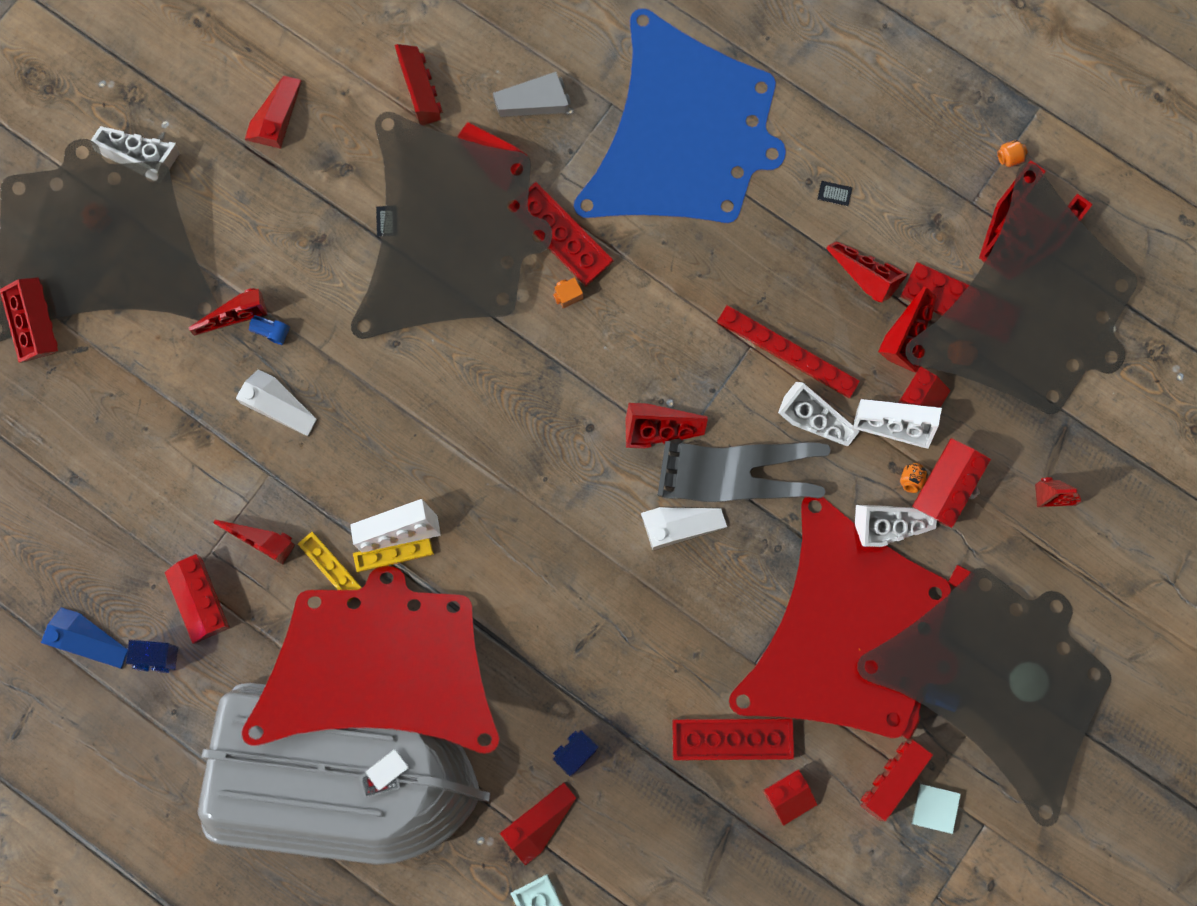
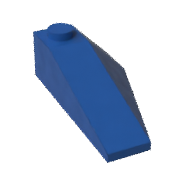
[41,607,129,669]

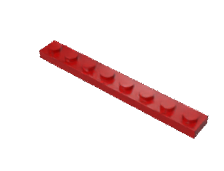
[717,305,860,399]

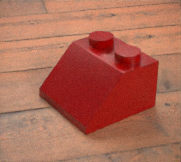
[898,366,951,408]
[762,769,817,826]

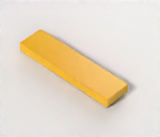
[298,531,362,602]
[353,538,434,573]

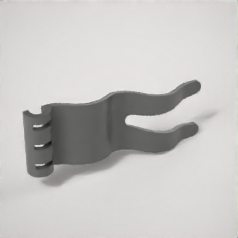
[657,441,831,502]

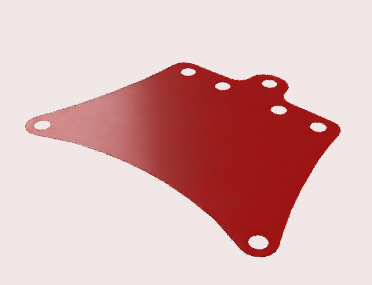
[729,497,958,739]
[241,566,499,753]

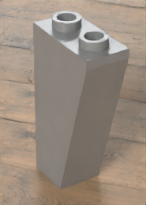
[493,72,571,117]

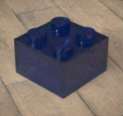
[126,640,178,673]
[553,730,599,777]

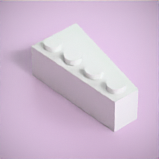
[91,126,179,183]
[853,399,942,449]
[350,499,441,552]

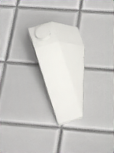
[236,369,317,436]
[778,382,860,446]
[855,505,937,547]
[641,507,727,550]

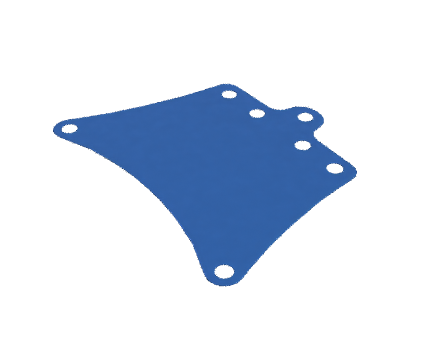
[574,8,786,223]

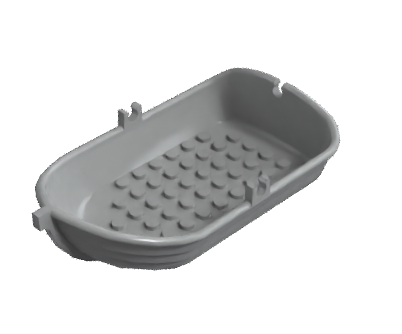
[198,683,491,865]

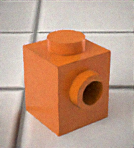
[553,277,583,309]

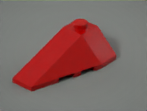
[245,76,302,149]
[457,122,528,192]
[826,241,907,303]
[878,287,936,373]
[189,288,268,336]
[626,403,708,448]
[1035,477,1081,507]
[213,520,295,565]

